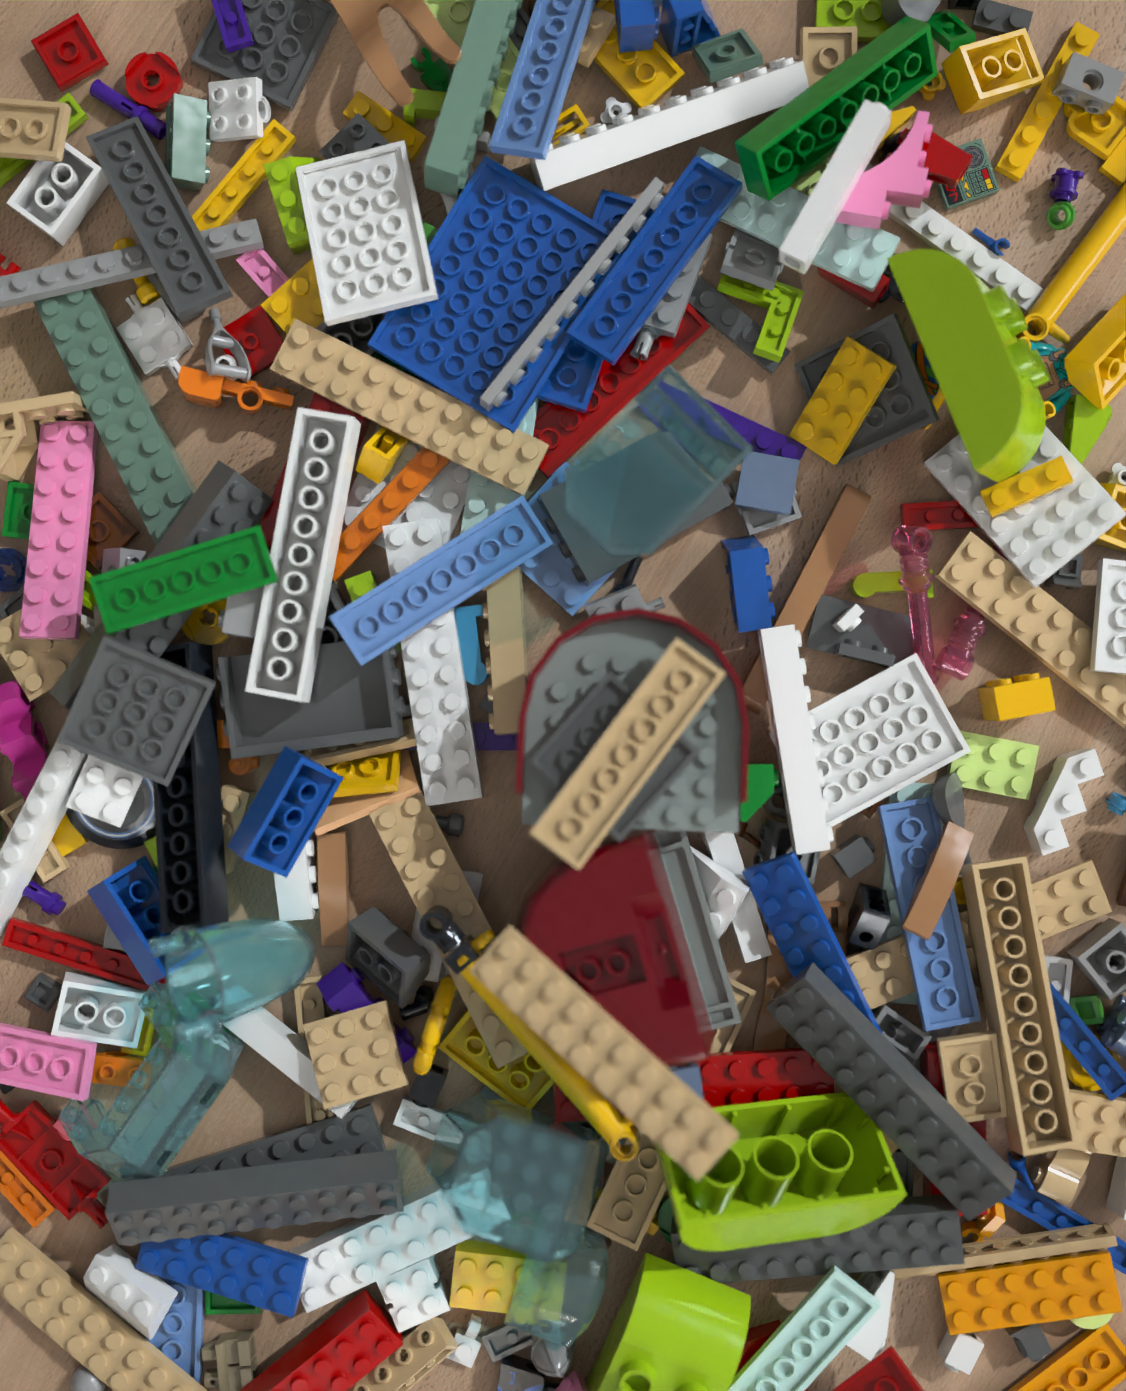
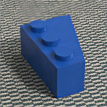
[659,0,721,58]
[721,535,775,633]

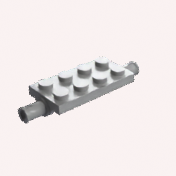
[630,233,712,360]

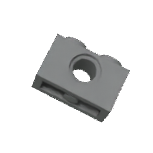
[1051,52,1125,115]

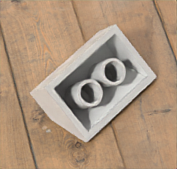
[83,1243,178,1340]

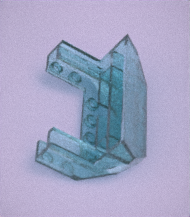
[58,982,244,1180]

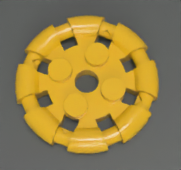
[413,975,457,1075]

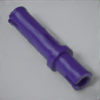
[89,79,166,140]

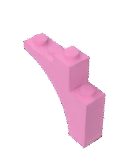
[818,111,933,230]

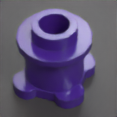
[1049,168,1084,203]

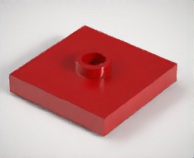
[31,13,109,92]
[223,305,284,382]

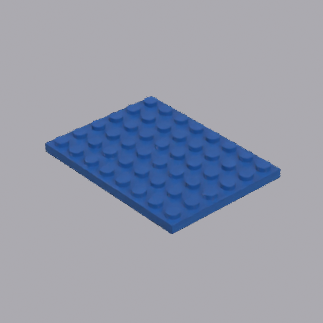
[368,155,630,433]

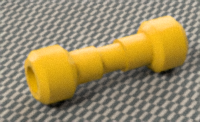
[113,237,161,305]

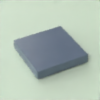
[734,450,800,516]

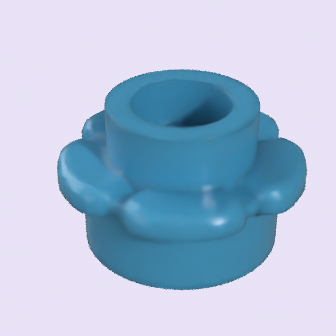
[1105,792,1126,816]

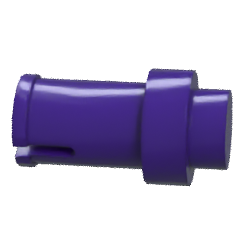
[22,881,66,916]

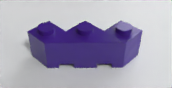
[316,962,417,1064]

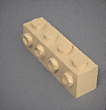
[347,1317,459,1391]

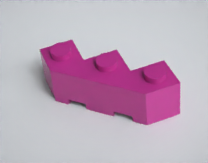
[0,679,49,800]

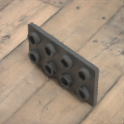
[806,595,926,668]

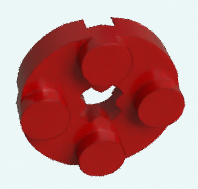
[125,51,183,112]

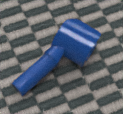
[972,228,1010,257]
[1008,1152,1034,1192]

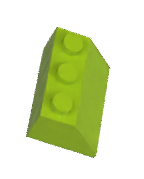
[263,156,322,255]

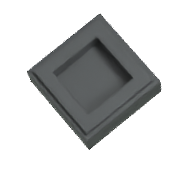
[24,972,62,1012]

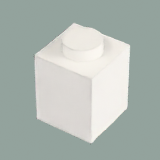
[938,1330,984,1375]

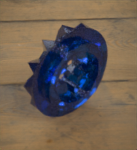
[0,548,27,592]

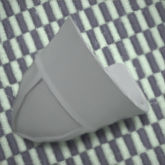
[527,1313,577,1378]

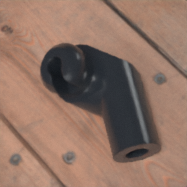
[399,985,433,1021]

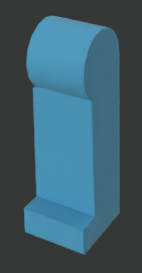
[455,604,489,685]

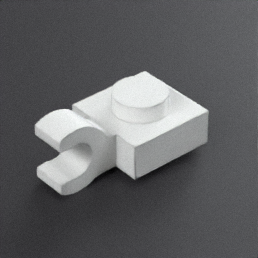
[446,1313,483,1368]

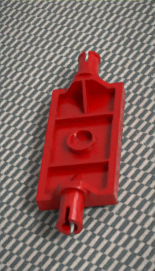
[0,1099,112,1229]

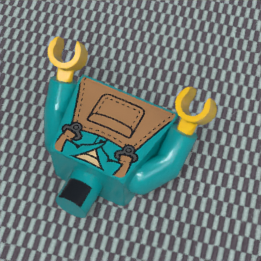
[1017,336,1074,420]

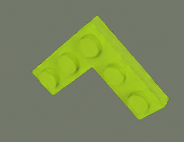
[717,274,804,363]

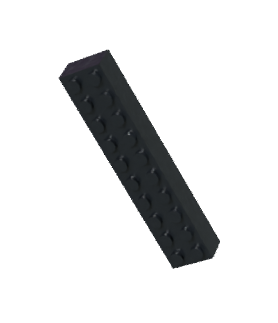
[153,642,229,933]

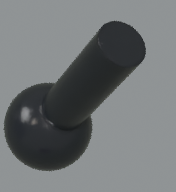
[611,556,643,593]

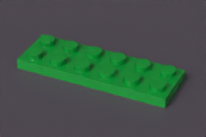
[89,525,279,635]

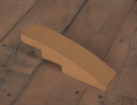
[901,821,974,940]
[317,831,350,946]

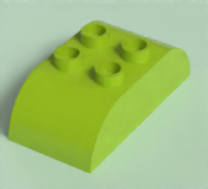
[887,249,1050,483]
[655,1092,907,1251]
[585,1253,751,1391]

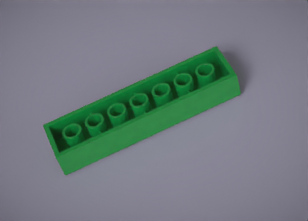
[734,16,938,201]

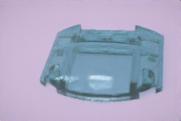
[504,1209,609,1348]

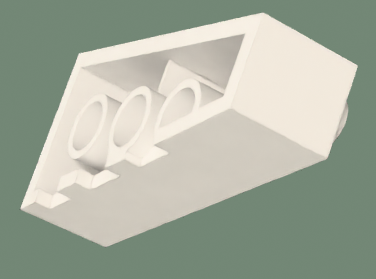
[273,834,319,921]

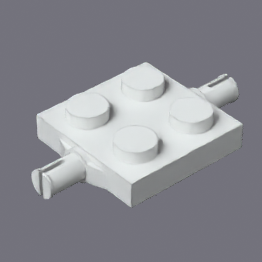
[117,294,194,380]

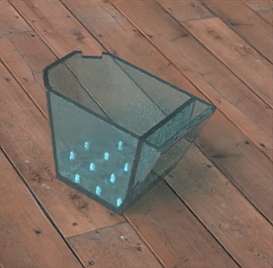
[565,365,753,555]
[426,1093,610,1262]

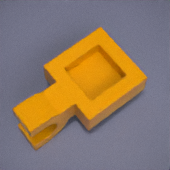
[960,1201,1006,1242]

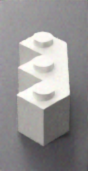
[1023,748,1104,856]

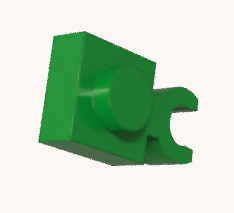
[411,47,453,92]

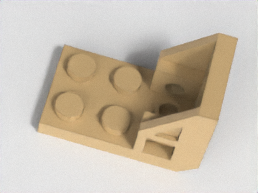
[0,391,89,482]

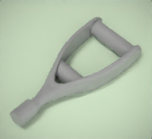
[205,308,251,382]

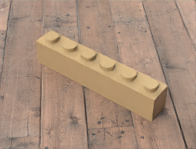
[482,565,528,736]

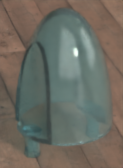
[149,918,316,1043]

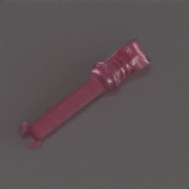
[891,525,939,685]
[935,544,1009,681]

